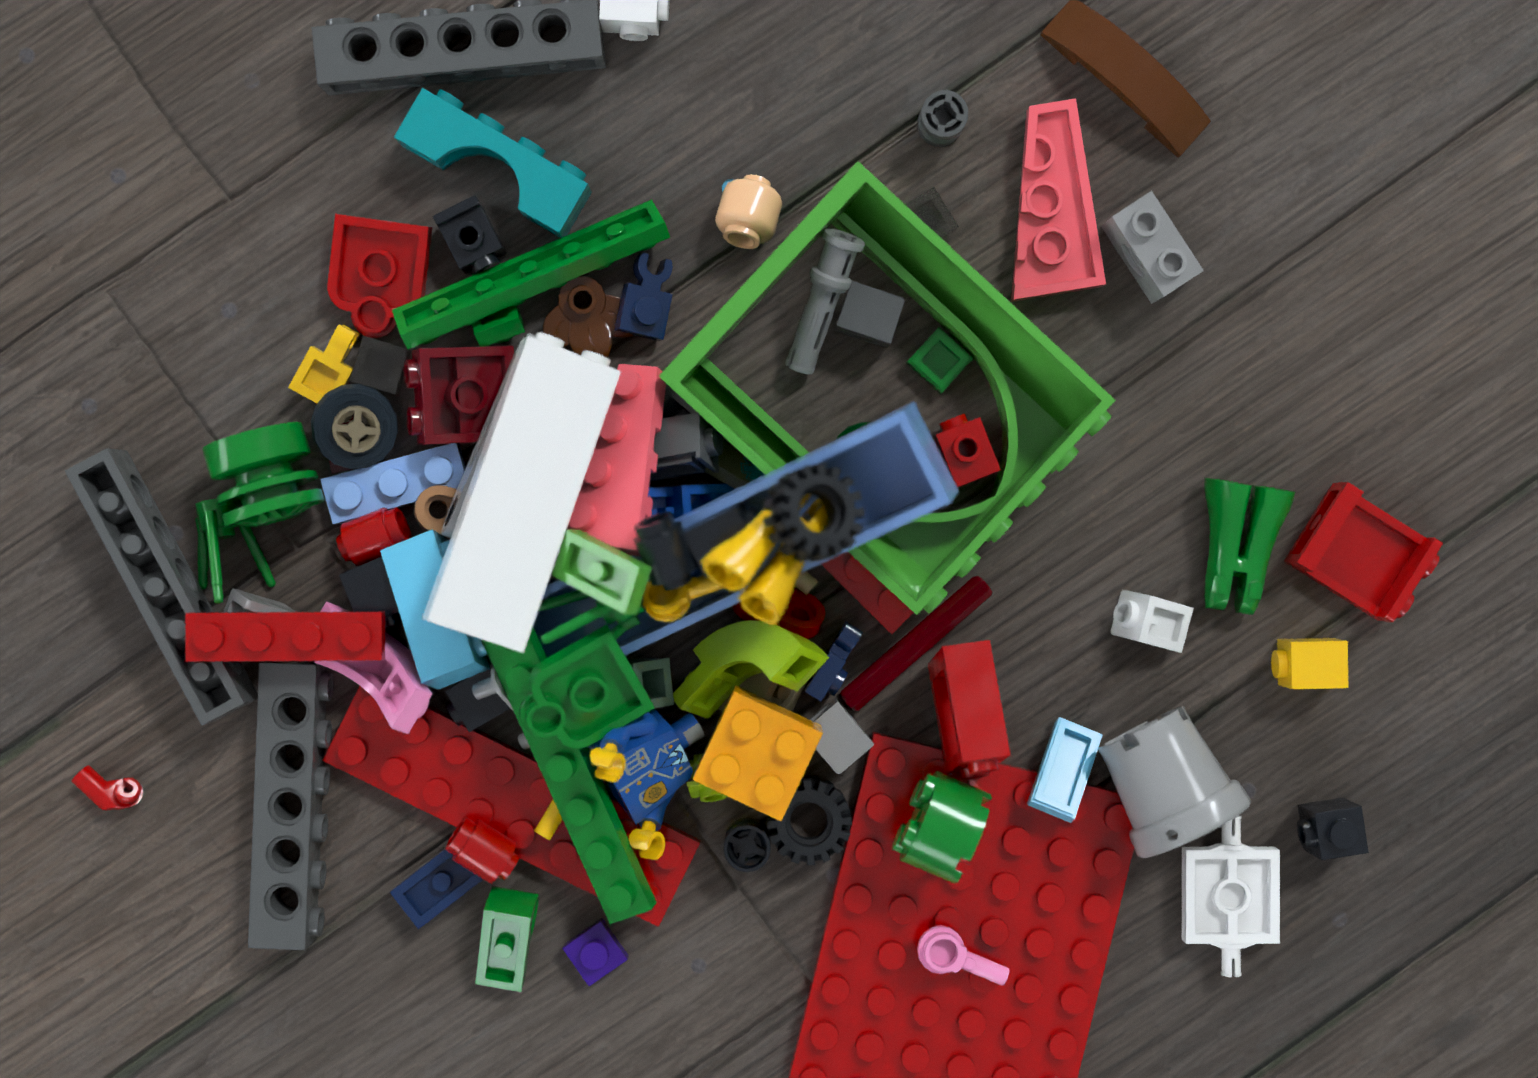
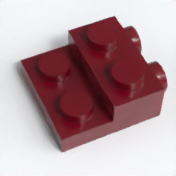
[404,346,514,445]

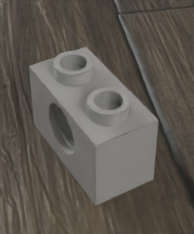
[1101,191,1204,304]

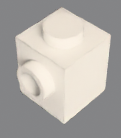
[599,0,669,41]

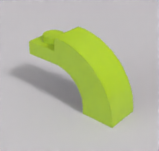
[673,620,829,719]

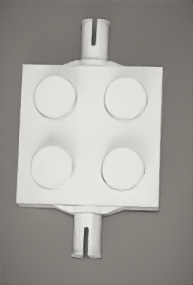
[1182,815,1280,977]

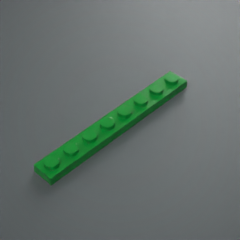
[481,626,657,924]

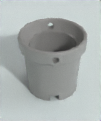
[1098,706,1251,858]

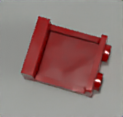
[1284,482,1443,622]

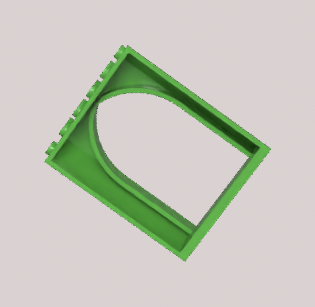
[659,161,1115,615]

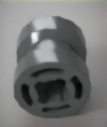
[917,90,968,147]

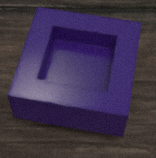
[562,918,629,986]

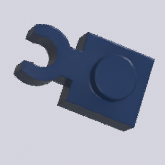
[614,253,673,341]
[804,621,863,701]

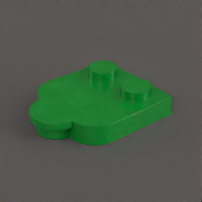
[519,624,655,749]

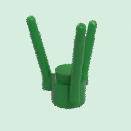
[195,498,276,604]
[538,590,646,644]

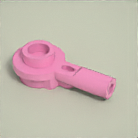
[917,925,1009,986]

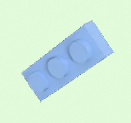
[320,443,466,524]

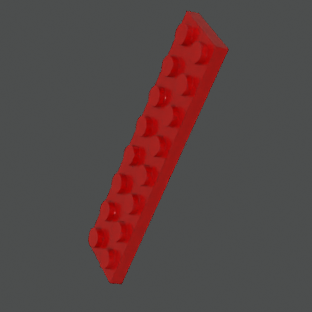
[322,686,701,927]

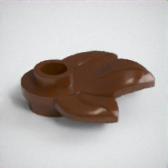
[543,276,635,357]

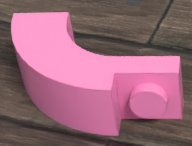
[314,602,432,734]

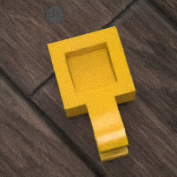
[288,324,360,403]

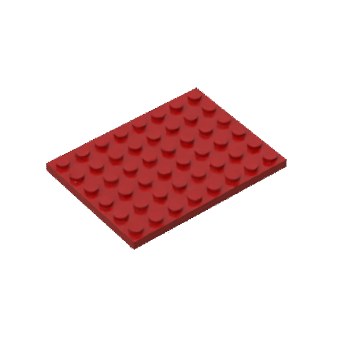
[788,732,1134,1078]

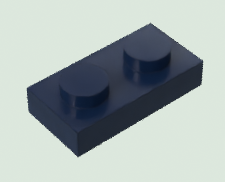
[390,849,483,930]

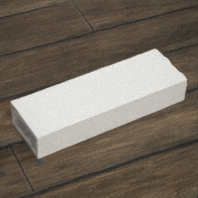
[422,333,621,653]

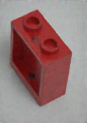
[928,640,1011,780]

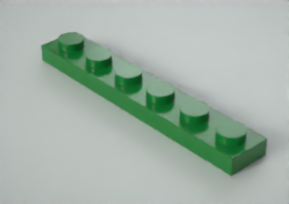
[392,199,670,350]

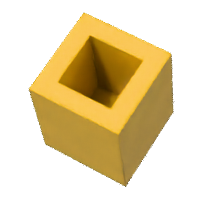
[1271,638,1349,689]

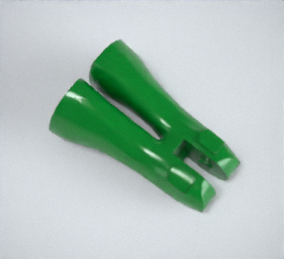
[1204,477,1296,615]

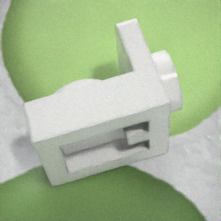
[1111,590,1194,653]

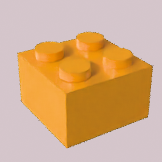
[693,685,823,821]

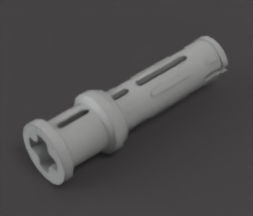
[785,228,865,374]

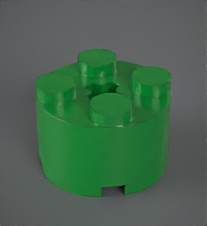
[892,771,992,884]

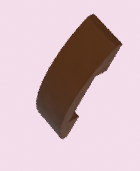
[1040,0,1211,158]

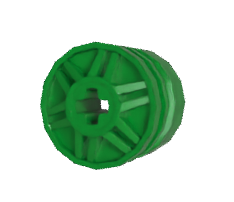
[202,422,325,528]

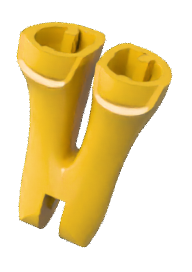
[700,494,828,626]

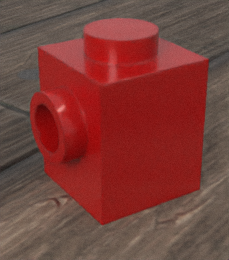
[932,413,1001,487]

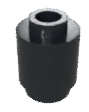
[634,512,698,590]

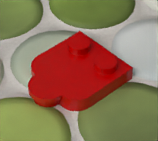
[327,214,433,338]

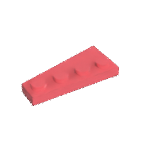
[1011,98,1106,302]
[562,364,666,556]

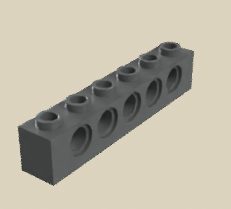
[311,0,606,96]
[65,448,258,726]
[248,661,334,950]

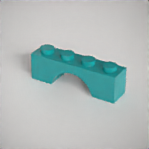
[394,88,592,238]

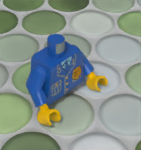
[588,709,705,860]

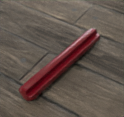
[840,576,993,711]

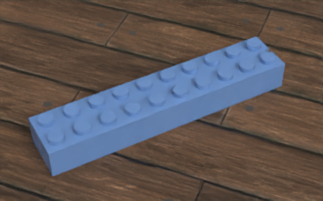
[533,402,959,658]

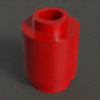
[336,507,412,567]
[445,817,519,884]

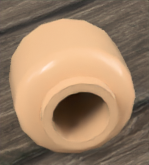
[715,174,782,249]

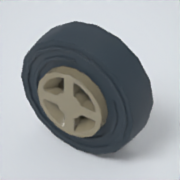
[311,384,398,469]

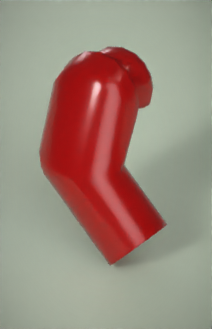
[71,765,143,811]

